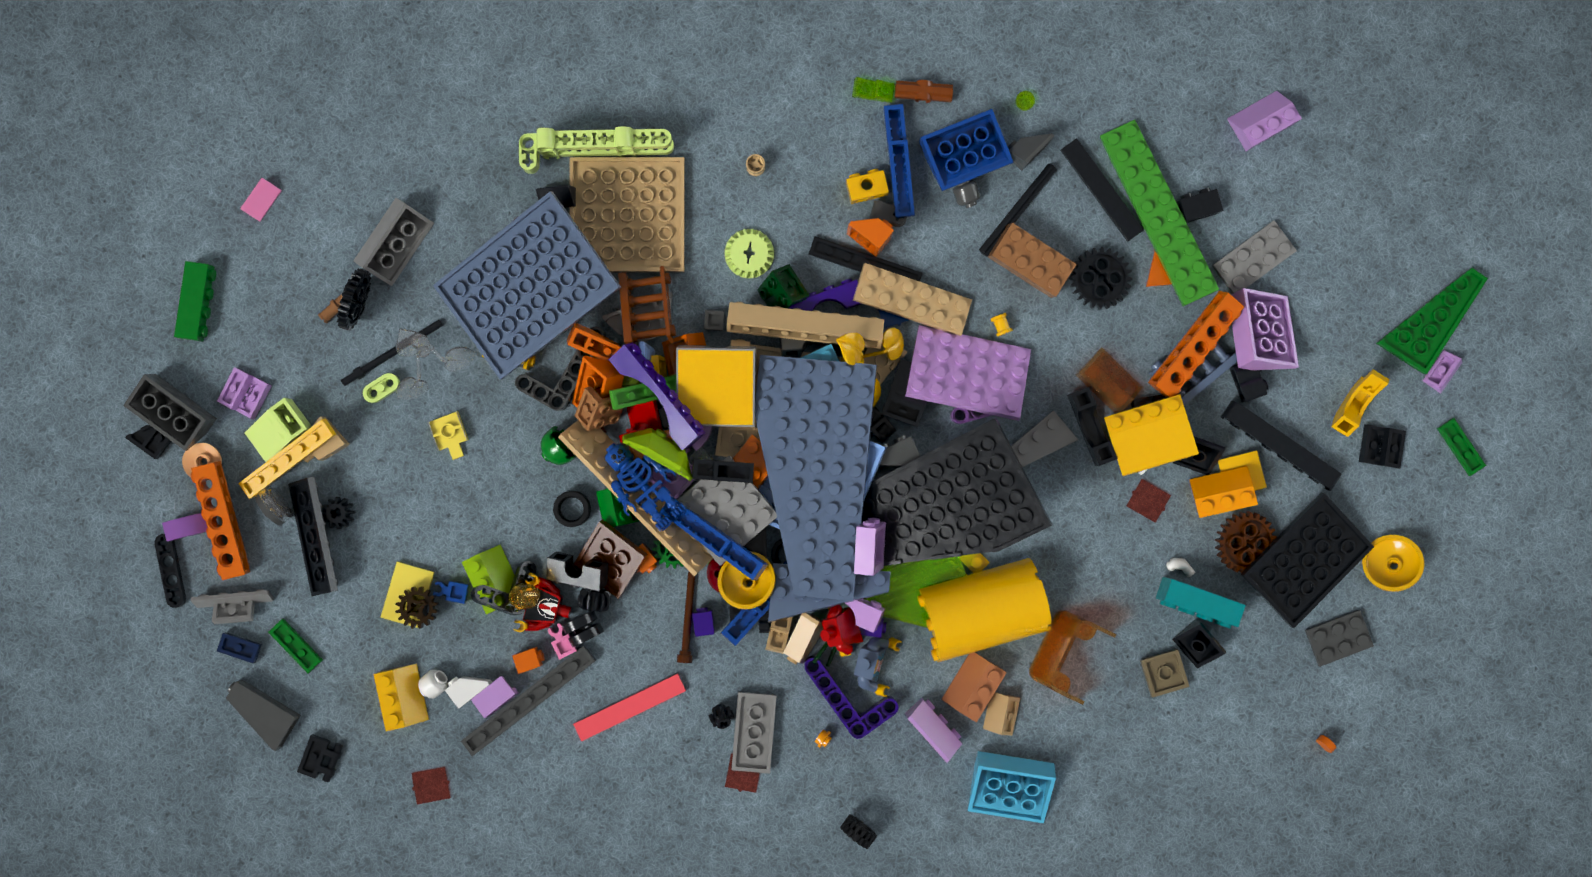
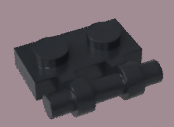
[297,734,343,782]

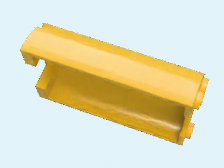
[917,558,1051,662]

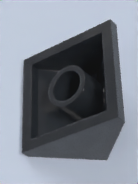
[1173,436,1225,475]
[1172,620,1226,669]

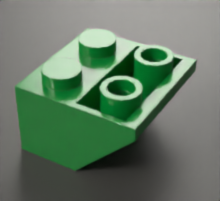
[596,489,639,527]

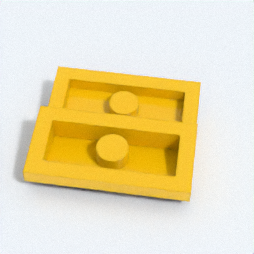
[1218,450,1267,491]

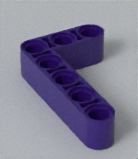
[804,656,899,739]

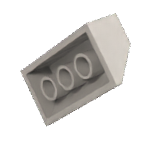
[353,198,434,286]

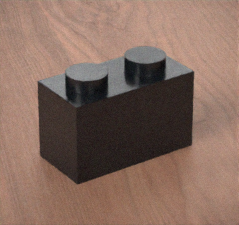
[1176,188,1224,223]

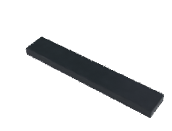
[1060,138,1144,242]
[808,236,923,282]

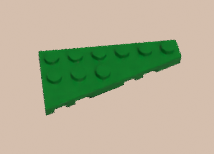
[1376,268,1488,374]

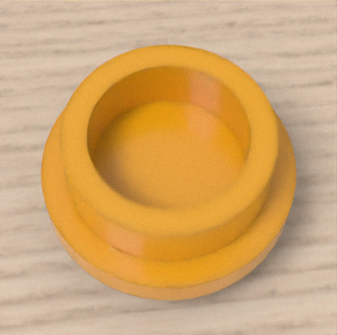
[815,730,832,748]

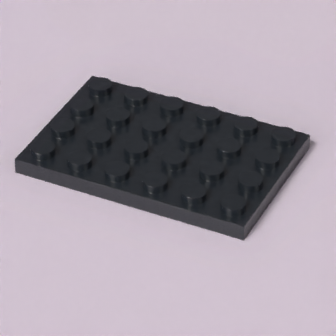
[1241,492,1374,628]

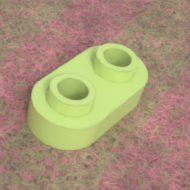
[363,373,400,403]

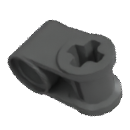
[869,200,907,227]

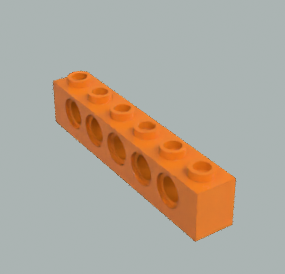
[1148,291,1244,398]
[191,461,250,580]

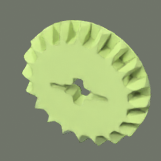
[725,229,774,278]

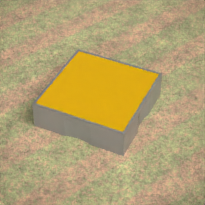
[676,345,756,427]

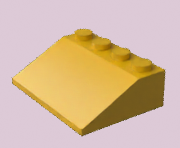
[1104,394,1199,476]

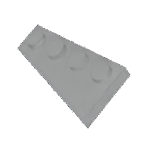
[1011,411,1078,467]

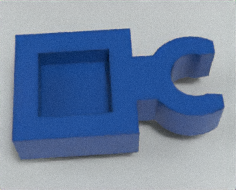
[433,581,470,604]

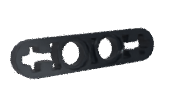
[154,534,186,608]

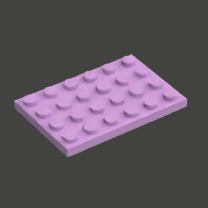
[905,325,1031,421]

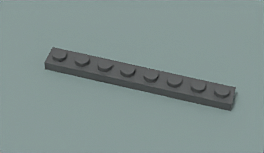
[461,645,596,756]

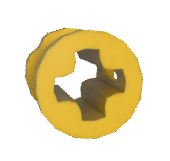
[990,313,1013,337]

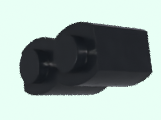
[1229,364,1268,403]

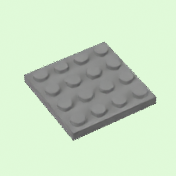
[678,456,777,566]

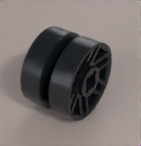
[562,611,604,648]

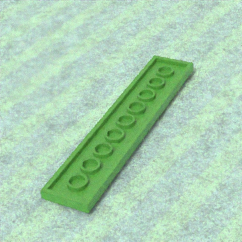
[1100,120,1219,307]

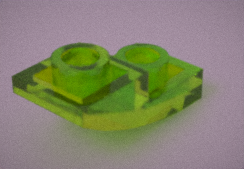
[852,77,895,103]

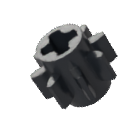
[709,704,734,729]

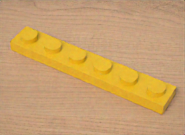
[238,418,337,499]

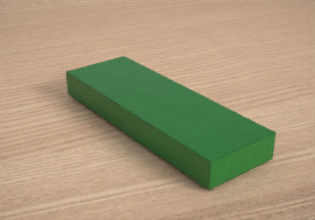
[1437,418,1487,476]
[268,618,323,674]

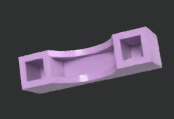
[845,598,885,633]

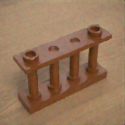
[618,266,676,344]

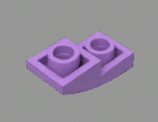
[162,513,208,541]

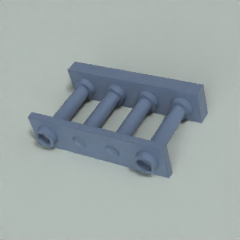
[1149,327,1237,405]

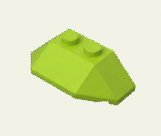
[622,428,692,481]

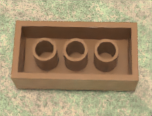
[988,223,1076,298]

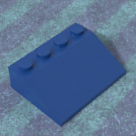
[919,109,1014,191]

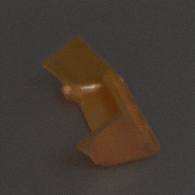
[1029,610,1116,705]

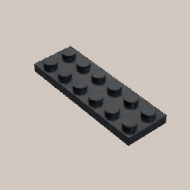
[288,477,338,596]

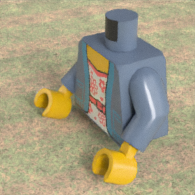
[854,637,902,697]

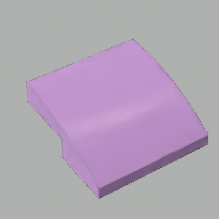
[217,367,272,420]

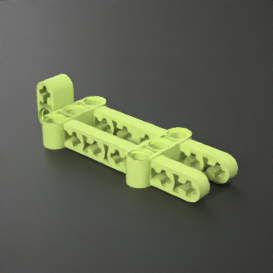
[519,126,674,174]

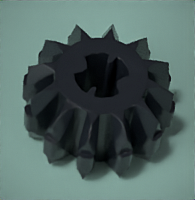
[322,497,356,529]
[578,588,611,612]

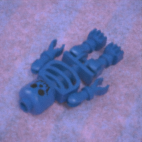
[605,443,687,532]

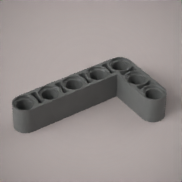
[515,326,606,411]

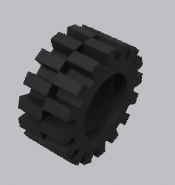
[840,814,877,849]

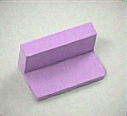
[471,676,519,718]

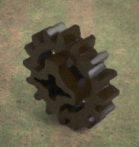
[395,586,439,629]

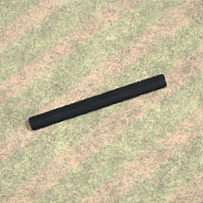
[979,164,1057,256]

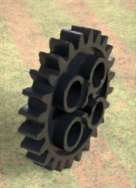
[1069,247,1133,310]
[337,268,371,331]

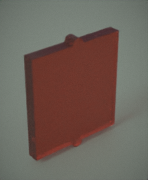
[1126,479,1171,523]
[725,753,760,793]
[411,767,451,804]

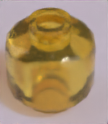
[509,583,540,610]

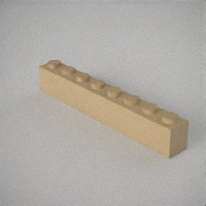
[727,302,884,349]

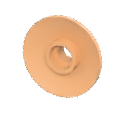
[182,443,222,480]

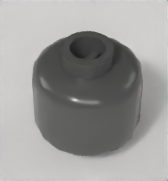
[953,180,981,208]

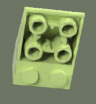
[245,398,312,462]

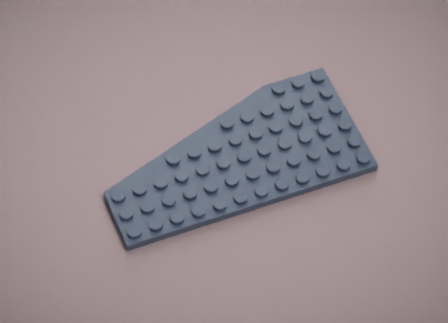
[755,355,877,601]

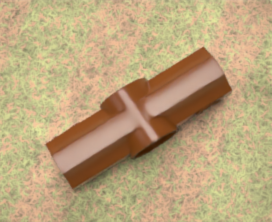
[894,80,953,103]

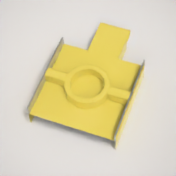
[428,411,469,460]

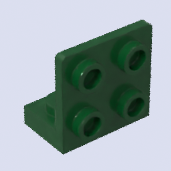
[757,264,810,309]

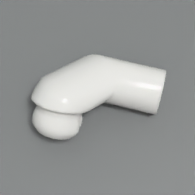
[1166,558,1195,578]

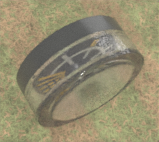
[255,486,294,526]

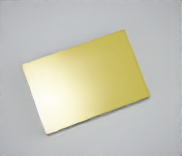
[381,562,435,628]

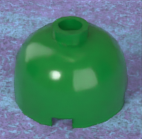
[540,426,577,465]

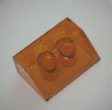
[1075,347,1142,414]

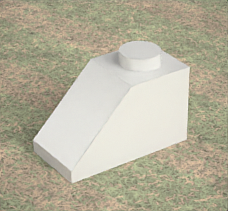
[445,676,492,709]

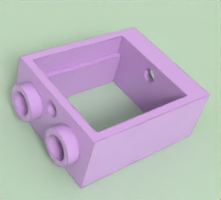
[854,518,886,576]

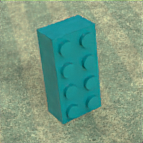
[1156,577,1246,629]

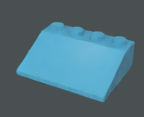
[968,751,1056,823]

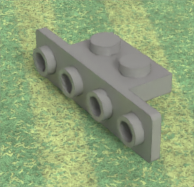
[191,589,274,624]

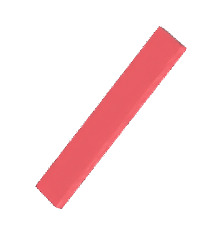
[573,673,686,742]

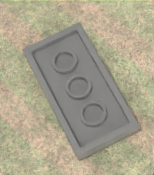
[1212,221,1297,294]
[731,692,777,774]

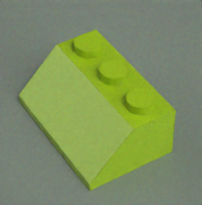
[462,545,523,615]

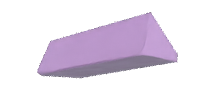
[1423,350,1462,394]

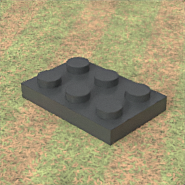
[1305,610,1374,667]

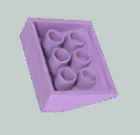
[1232,288,1299,370]

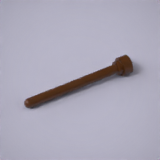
[677,572,695,663]

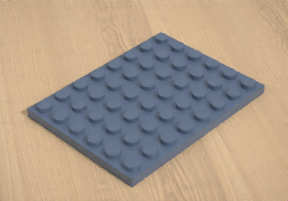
[433,191,621,380]

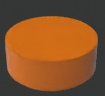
[1316,735,1336,753]

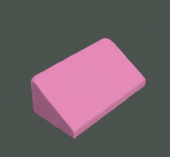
[240,178,282,222]

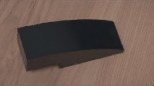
[692,459,754,483]

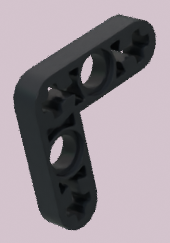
[471,561,536,616]

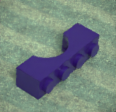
[789,278,862,311]

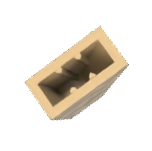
[783,613,824,664]

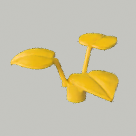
[836,328,904,407]

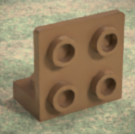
[575,386,623,431]

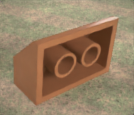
[941,652,1007,723]

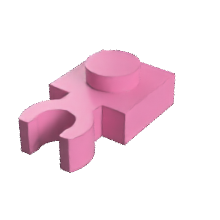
[548,623,577,660]

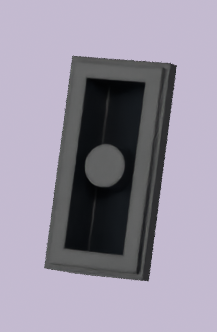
[536,185,576,208]

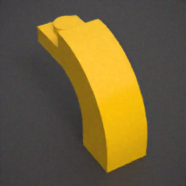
[1331,369,1389,437]

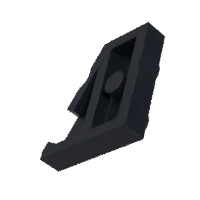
[125,425,171,459]

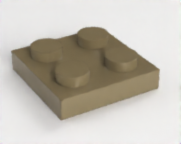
[1140,649,1190,698]

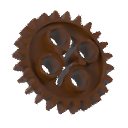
[1215,511,1277,573]

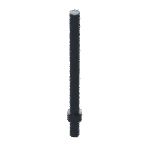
[341,319,443,386]

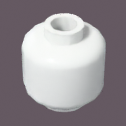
[418,669,448,699]

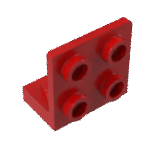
[619,400,663,443]

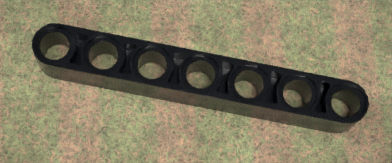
[1221,401,1342,491]

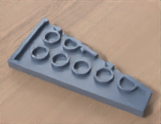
[768,563,891,622]

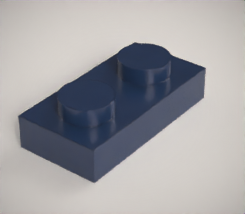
[217,632,262,663]

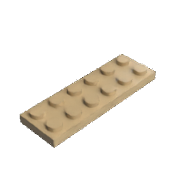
[853,263,972,336]

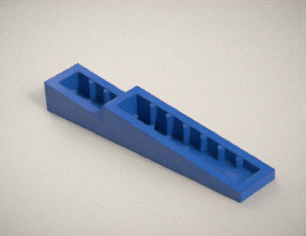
[883,104,915,218]
[660,496,768,580]
[720,560,787,646]

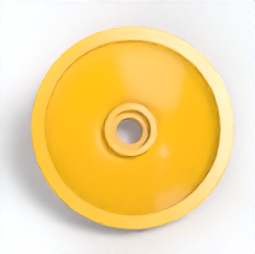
[1362,535,1425,592]
[718,551,776,609]

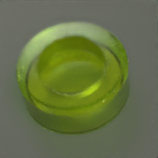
[1015,91,1035,111]

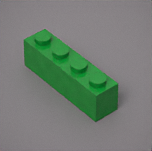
[174,261,216,342]

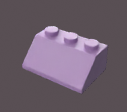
[1227,91,1302,151]
[905,698,962,763]

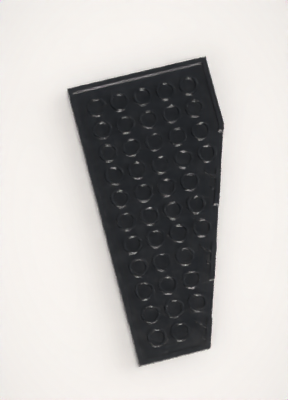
[862,418,1053,566]

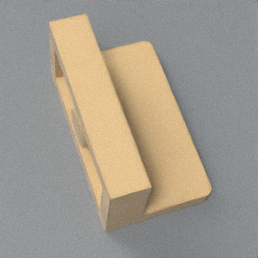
[983,692,1020,736]

